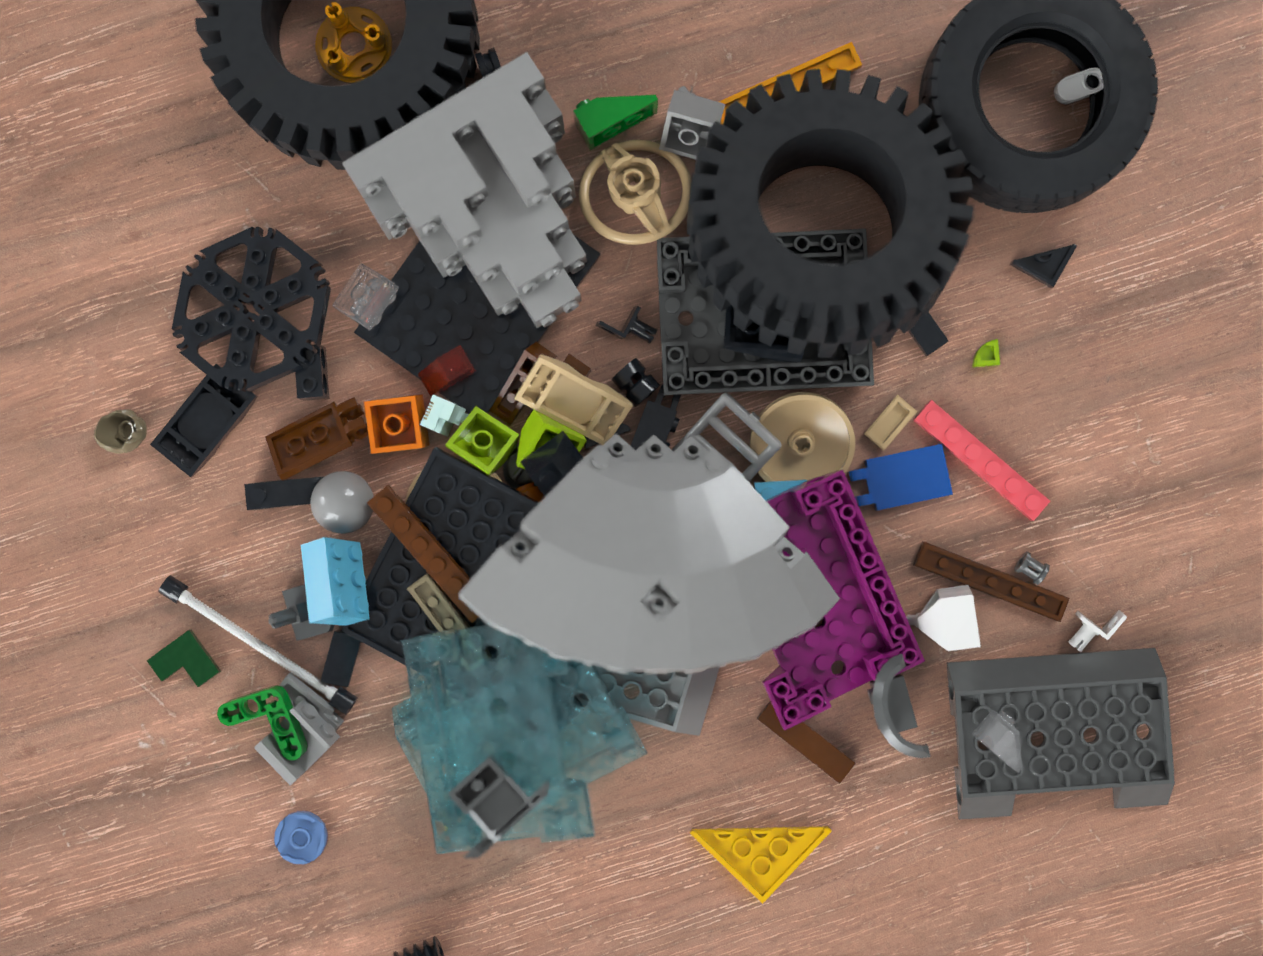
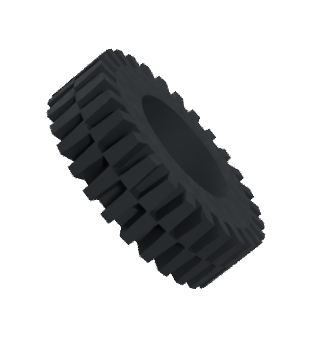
[195,0,480,170]
[687,69,974,357]

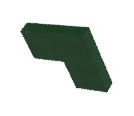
[147,629,221,687]

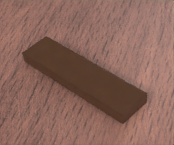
[757,701,856,784]

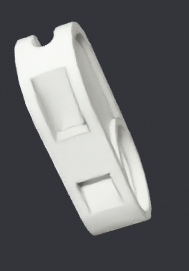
[1054,68,1104,104]

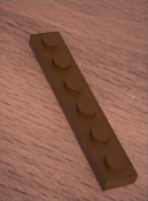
[367,485,480,623]

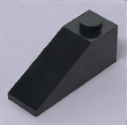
[244,476,324,510]

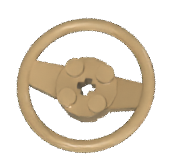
[579,140,692,245]

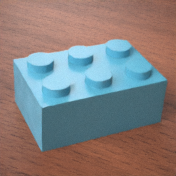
[301,537,370,626]

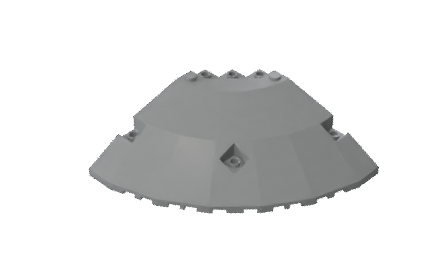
[459,434,840,674]

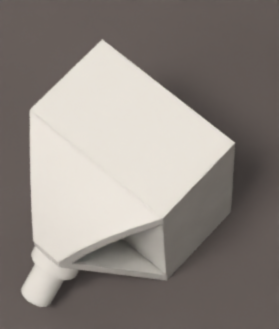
[906,585,981,651]

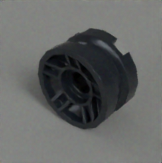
[475,47,501,78]

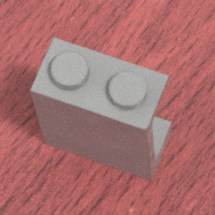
[254,700,340,786]

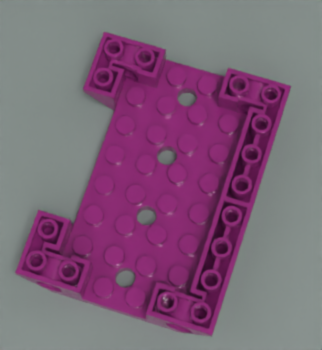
[762,470,925,730]

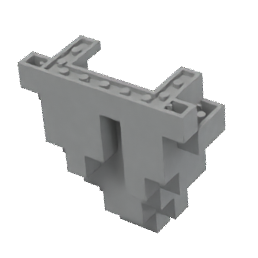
[342,52,587,328]

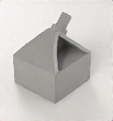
[659,86,725,159]

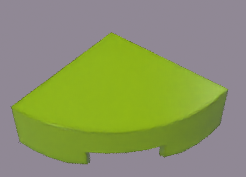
[972,339,1000,368]

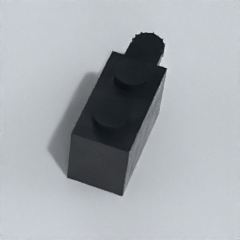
[631,384,681,450]

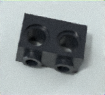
[295,344,330,401]

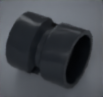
[611,358,660,407]

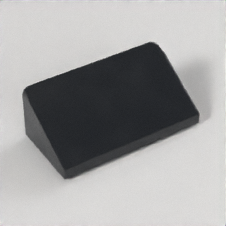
[321,630,361,687]

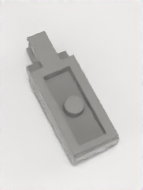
[275,672,344,731]

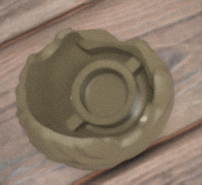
[94,409,147,454]

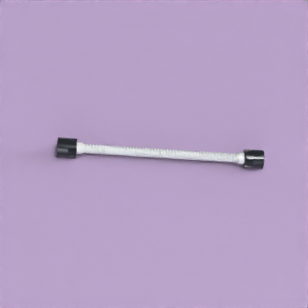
[158,575,358,715]

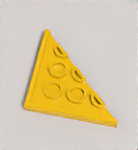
[690,826,832,904]

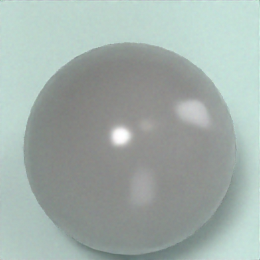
[310,471,374,534]

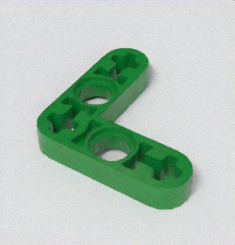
[217,685,308,761]

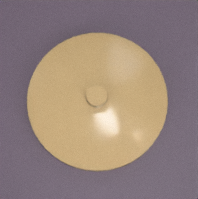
[750,392,855,482]

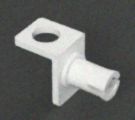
[1068,610,1127,652]

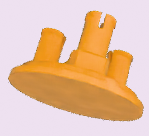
[315,2,392,83]

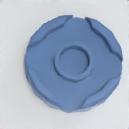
[274,811,328,865]

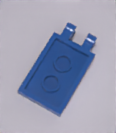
[848,444,953,511]

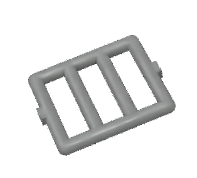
[672,393,781,482]

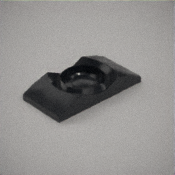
[150,364,258,477]

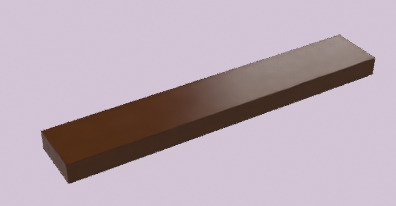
[913,541,1070,622]

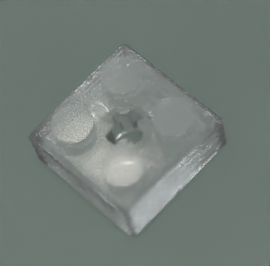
[333,264,399,330]

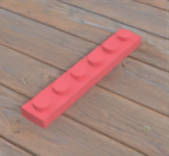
[913,400,1050,521]

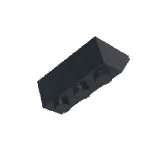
[520,431,583,497]

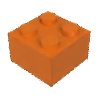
[364,394,430,454]

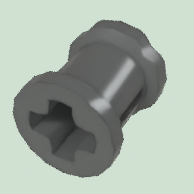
[1014,551,1050,585]

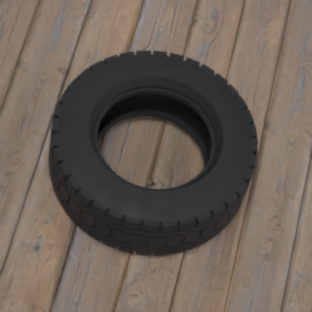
[918,0,1158,213]

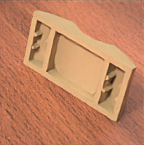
[514,354,633,445]

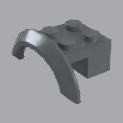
[867,653,931,758]
[448,755,549,859]

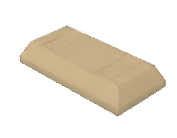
[864,395,917,451]

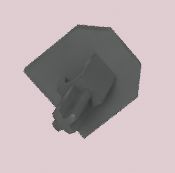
[268,584,335,641]

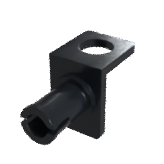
[596,306,658,344]

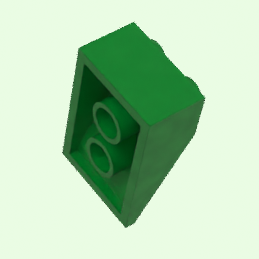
[573,95,658,151]

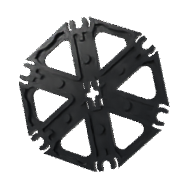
[172,226,331,392]

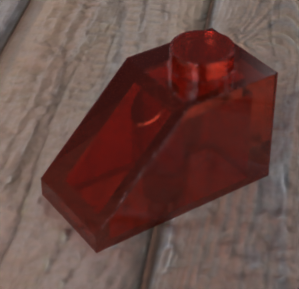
[418,345,476,397]

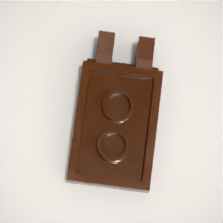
[265,397,368,481]

